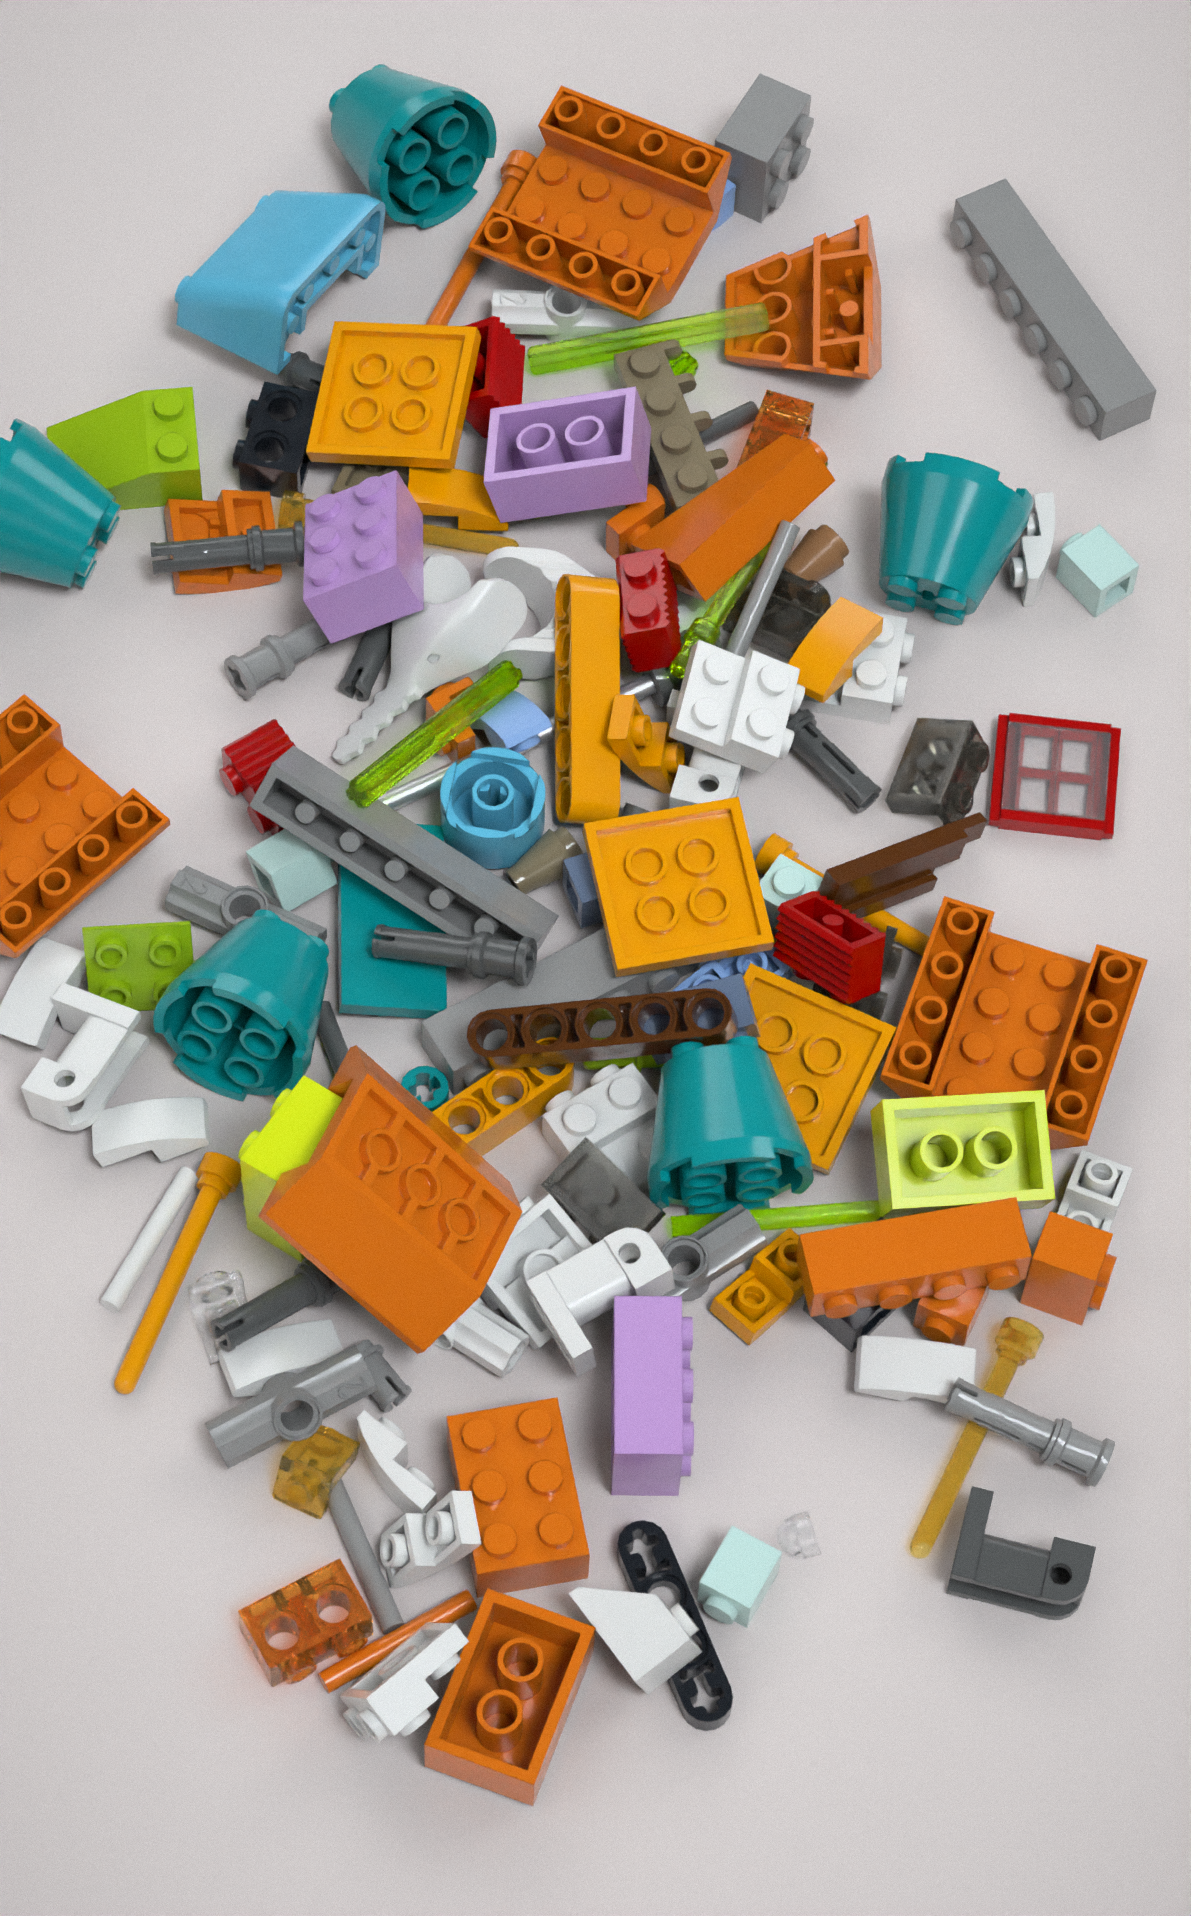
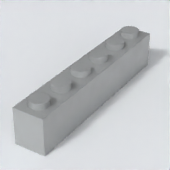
[950,178,1157,441]
[249,745,559,952]
[421,928,722,1095]

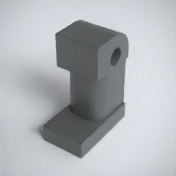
[946,1486,1096,1620]

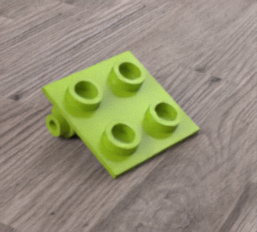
[82,921,195,1011]

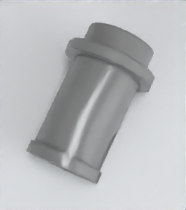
[356,1339,412,1413]

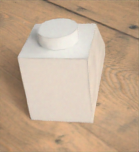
[569,1587,702,1695]

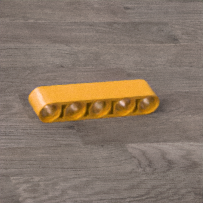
[555,574,620,824]
[432,1037,575,1156]

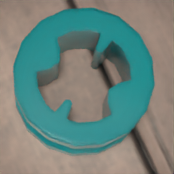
[401,1066,449,1112]

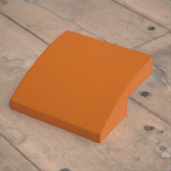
[164,490,283,594]

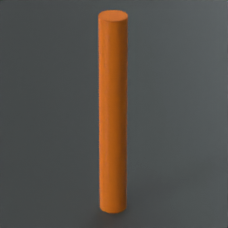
[318,1589,477,1694]

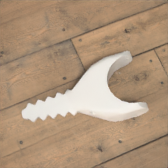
[483,546,721,680]
[332,553,527,764]

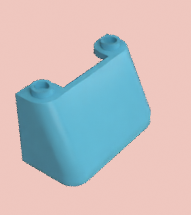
[175,190,385,375]

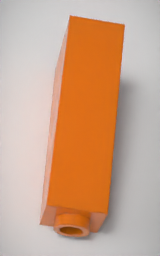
[631,434,835,602]

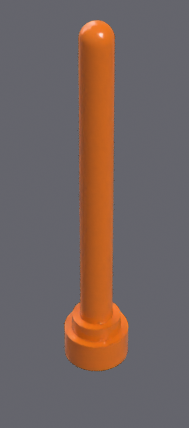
[425,150,537,326]

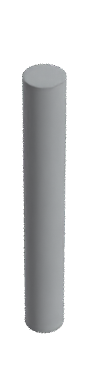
[725,520,800,657]
[320,1475,404,1635]

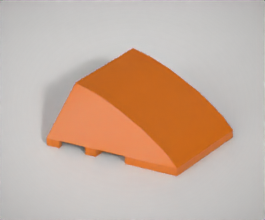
[724,215,882,380]

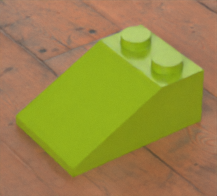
[46,387,203,510]

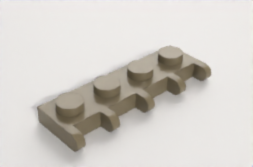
[614,339,729,512]

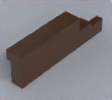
[818,812,987,918]

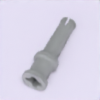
[224,618,331,699]
[944,1377,1115,1487]

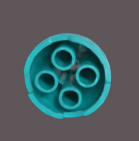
[329,64,497,228]
[0,418,121,588]
[879,452,1033,625]
[153,909,330,1102]
[647,1036,814,1217]

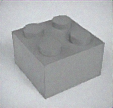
[715,73,814,223]

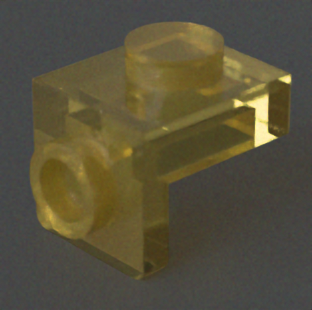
[272,1425,360,1519]

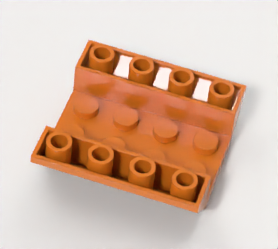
[468,85,732,321]
[0,694,171,958]
[880,896,1148,1150]
[258,1045,523,1354]

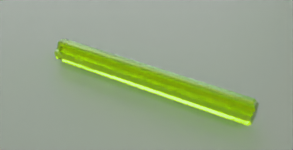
[527,302,769,375]
[346,660,523,808]

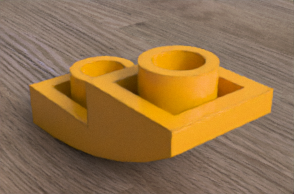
[408,467,509,531]
[788,597,883,703]
[607,694,685,794]
[709,1227,804,1345]

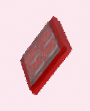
[988,713,1121,841]

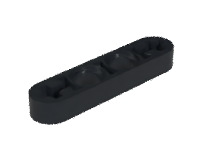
[617,1520,733,1731]

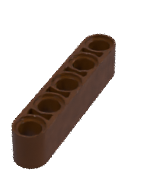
[467,988,738,1070]

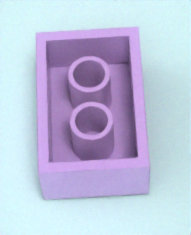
[483,386,651,523]
[303,470,424,644]
[611,1296,694,1496]

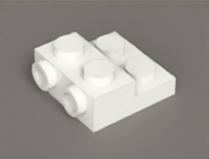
[799,612,915,725]
[668,640,805,773]
[542,1062,658,1216]
[481,1193,592,1350]
[340,1622,469,1742]

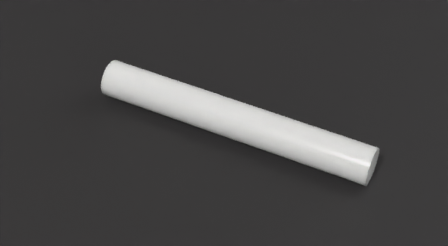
[100,1167,199,1313]

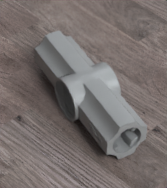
[165,865,327,942]
[611,1204,767,1313]
[205,1345,378,1469]

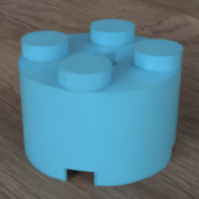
[440,747,545,869]

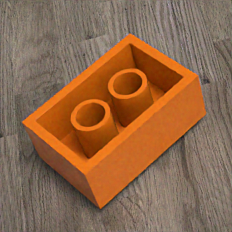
[446,1397,590,1598]
[424,1588,596,1806]

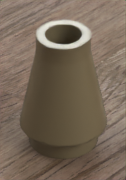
[505,826,583,894]

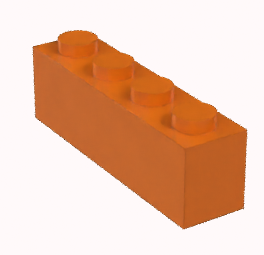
[796,1197,1032,1319]

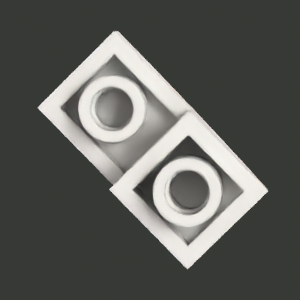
[1009,492,1055,607]
[0,937,86,1050]
[92,1097,210,1167]
[1057,1150,1133,1232]
[218,1319,343,1397]
[854,1335,976,1403]
[357,1410,437,1514]
[380,1490,482,1588]

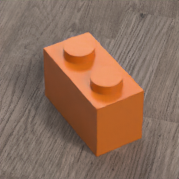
[1020,1211,1117,1326]

